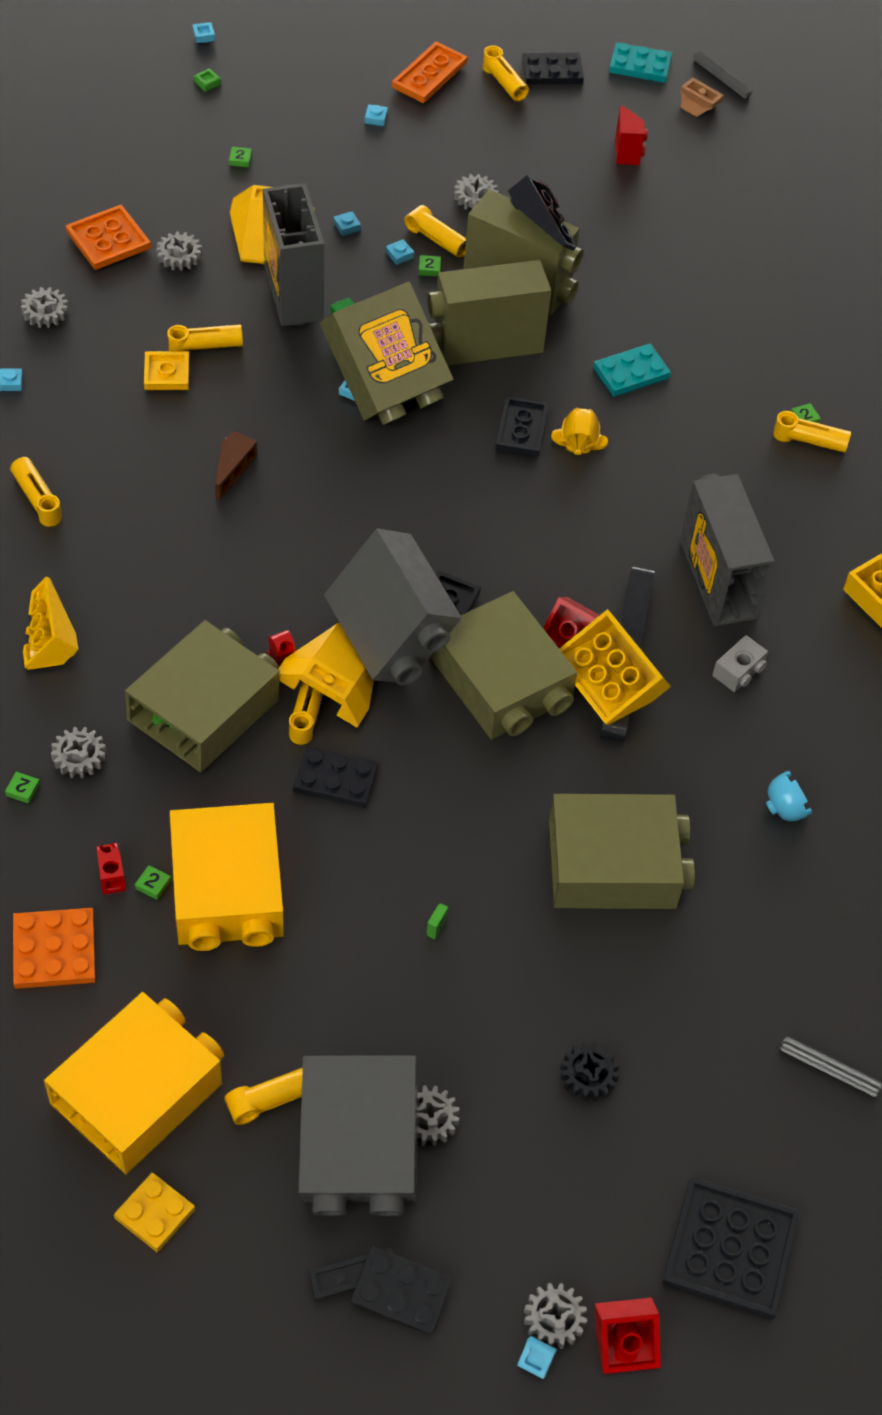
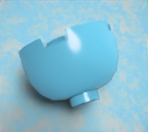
[766,770,812,822]

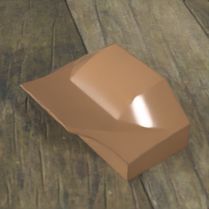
[680,78,724,117]

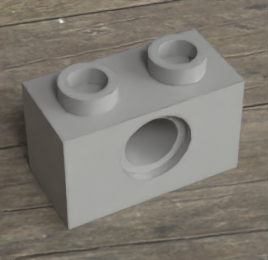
[712,635,768,692]

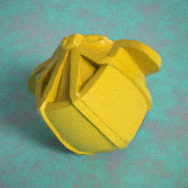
[551,408,608,455]

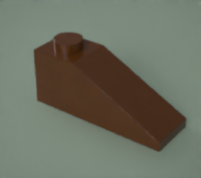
[215,431,257,500]

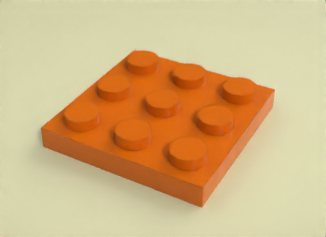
[65,204,151,270]
[13,908,96,989]

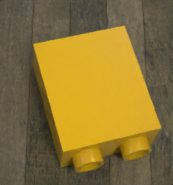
[170,803,284,951]
[44,992,224,1174]

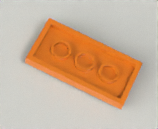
[392,42,468,103]

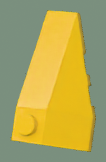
[23,576,78,670]

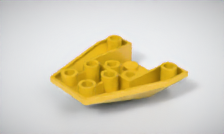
[230,185,315,264]
[278,623,374,728]

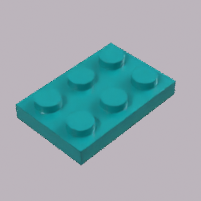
[609,42,672,83]
[593,343,671,397]

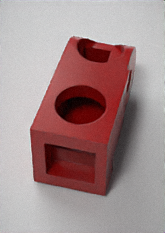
[266,630,296,667]
[97,843,126,895]

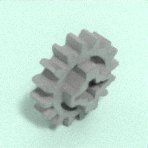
[454,174,498,209]
[156,231,202,271]
[21,287,69,328]
[51,727,106,778]
[417,1085,459,1146]
[524,1283,587,1349]

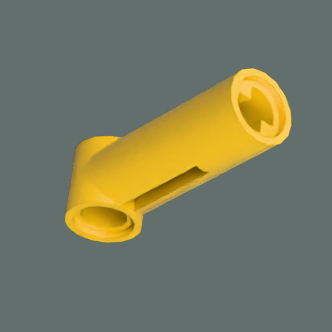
[483,46,529,102]
[404,205,466,258]
[167,324,243,351]
[773,411,851,453]
[10,457,62,527]
[289,681,323,745]
[224,1067,303,1125]

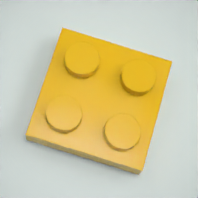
[144,351,189,390]
[114,1172,195,1253]

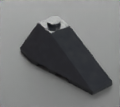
[508,175,576,251]

